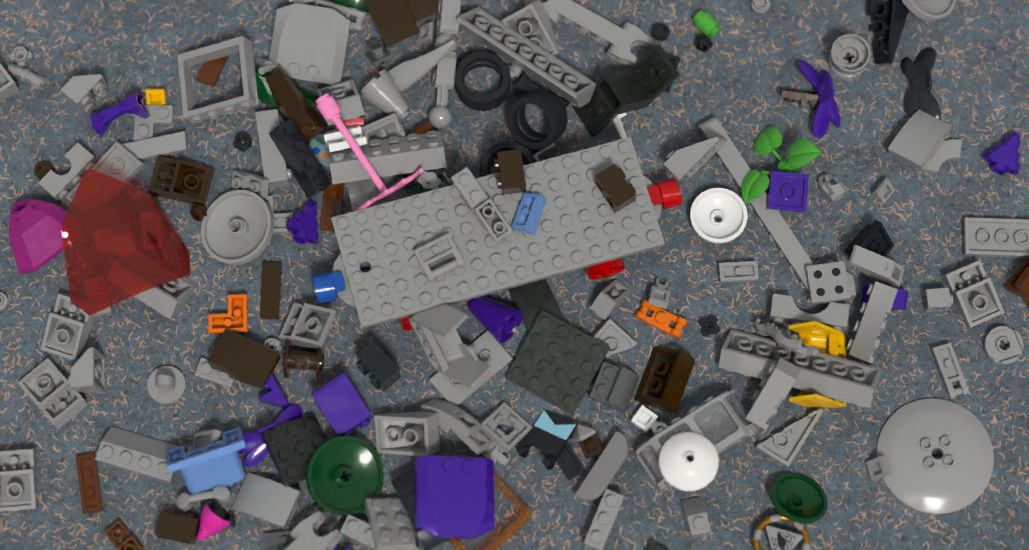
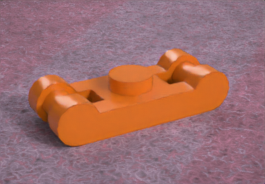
[635,299,688,339]

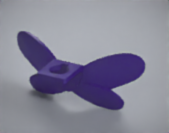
[798,61,841,138]
[238,404,302,467]

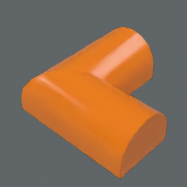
[208,294,248,334]

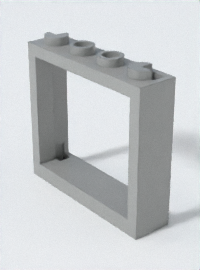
[177,36,259,123]

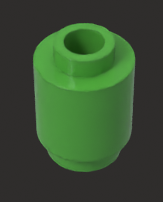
[693,10,720,37]

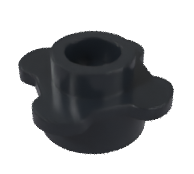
[699,316,720,337]

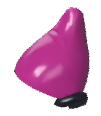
[197,499,236,541]

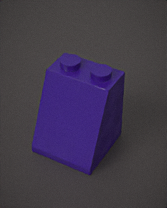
[311,373,372,437]

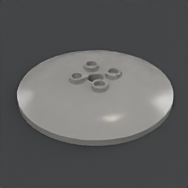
[876,398,994,514]

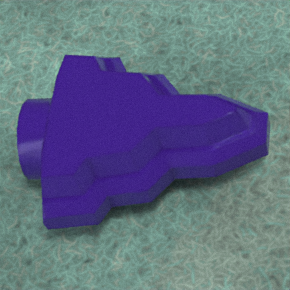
[983,132,1021,175]
[286,200,319,244]

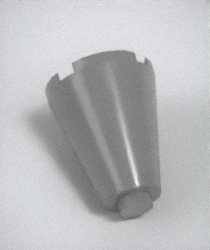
[359,68,410,120]

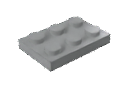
[364,498,416,550]

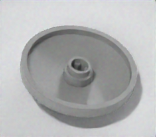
[201,190,274,265]

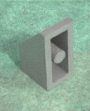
[590,279,631,320]
[681,497,711,539]

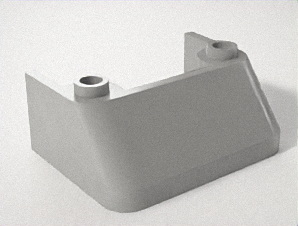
[409,304,492,389]

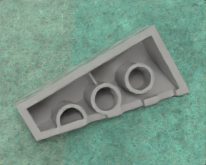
[846,281,898,363]

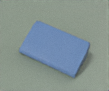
[511,192,546,235]

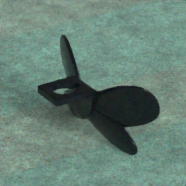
[900,47,941,120]

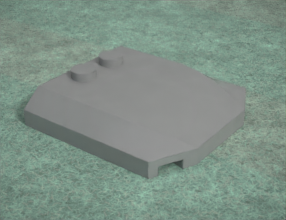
[268,3,351,85]

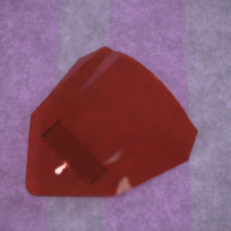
[62,170,190,316]

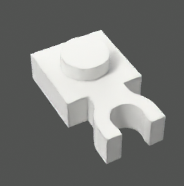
[631,405,668,436]

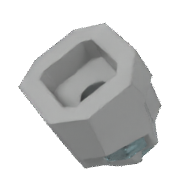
[818,174,848,204]

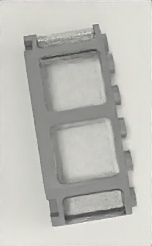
[635,390,760,494]

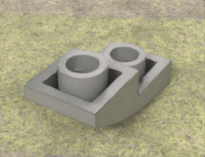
[232,170,269,198]

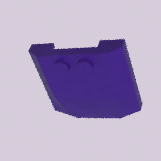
[415,455,495,539]

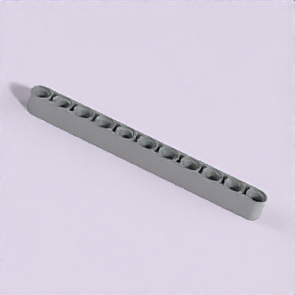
[697,117,814,296]

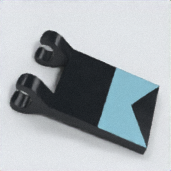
[517,410,577,470]

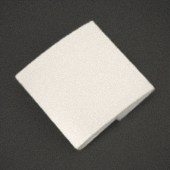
[321,125,367,152]

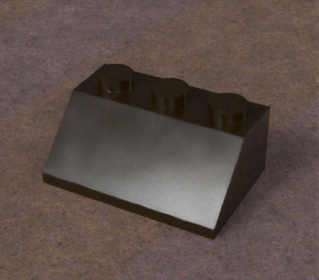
[634,347,696,413]

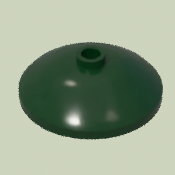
[770,473,828,524]

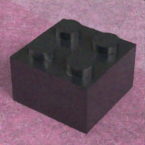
[356,340,401,392]

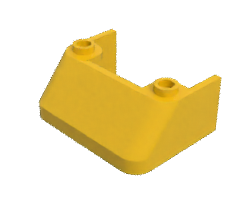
[788,321,847,408]

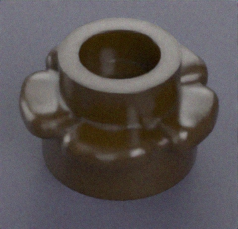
[190,204,207,221]

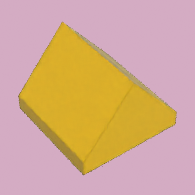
[145,89,166,105]

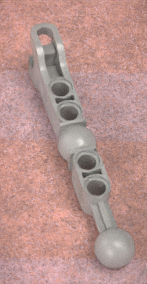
[429,0,461,129]

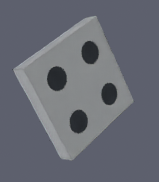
[806,261,851,305]

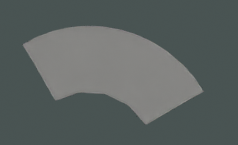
[922,139,962,173]

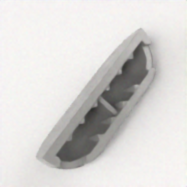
[574,431,629,501]

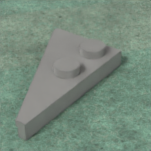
[593,319,638,358]
[756,408,823,468]

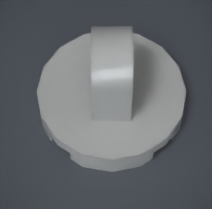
[147,366,186,405]

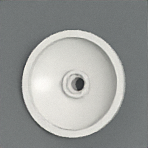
[690,188,748,244]
[659,432,719,491]

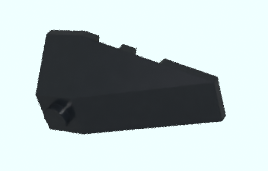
[865,0,909,64]

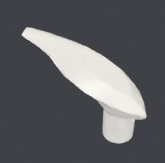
[612,113,627,139]

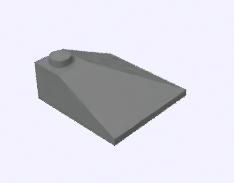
[346,174,408,212]

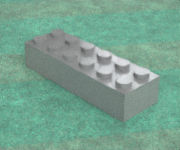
[328,131,446,184]

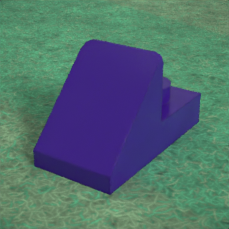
[258,374,289,409]

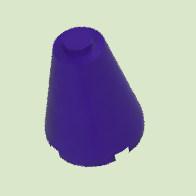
[468,296,523,343]

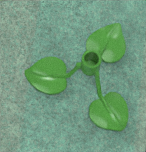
[741,127,821,204]

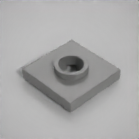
[480,402,533,453]

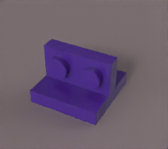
[765,171,809,213]

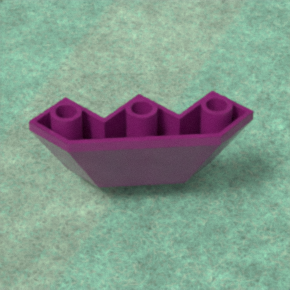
[8,199,86,274]

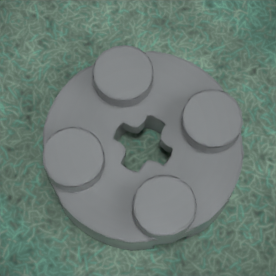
[984,326,1024,365]

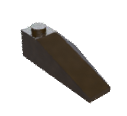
[266,67,328,144]

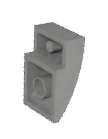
[888,109,952,171]
[941,260,1005,328]
[40,293,99,361]
[279,303,337,348]
[18,358,88,430]
[0,448,37,511]
[231,472,301,530]

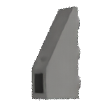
[849,245,904,286]

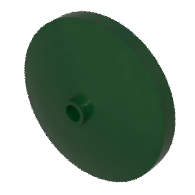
[306,436,384,515]

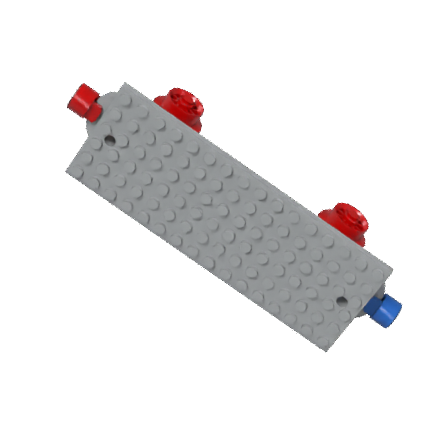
[311,137,682,331]

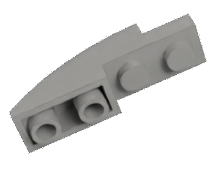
[450,167,512,242]
[421,399,492,455]

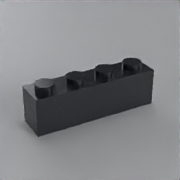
[269,119,331,199]

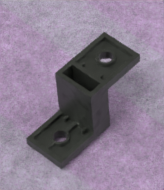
[572,45,680,137]

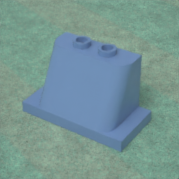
[165,426,246,495]

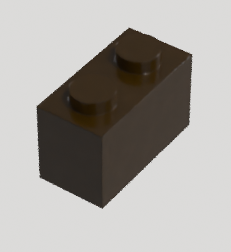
[494,149,526,195]
[594,164,636,213]
[154,509,200,545]

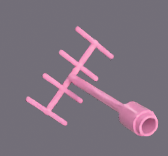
[315,93,424,211]

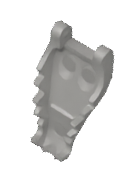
[754,318,818,357]

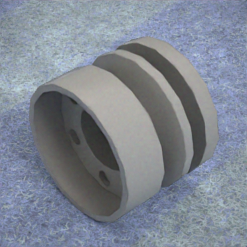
[827,34,871,80]

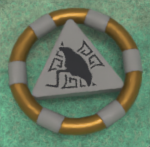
[753,513,811,550]

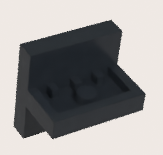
[844,220,895,257]

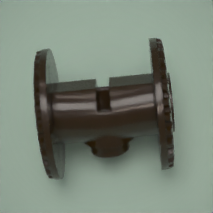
[283,340,324,381]

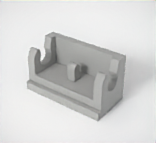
[361,113,406,142]

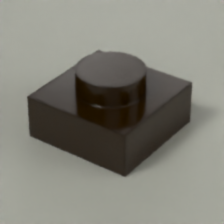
[579,434,604,459]

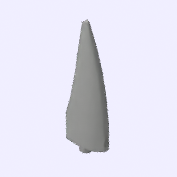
[389,40,456,92]

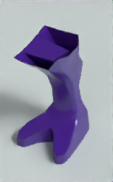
[89,93,150,137]

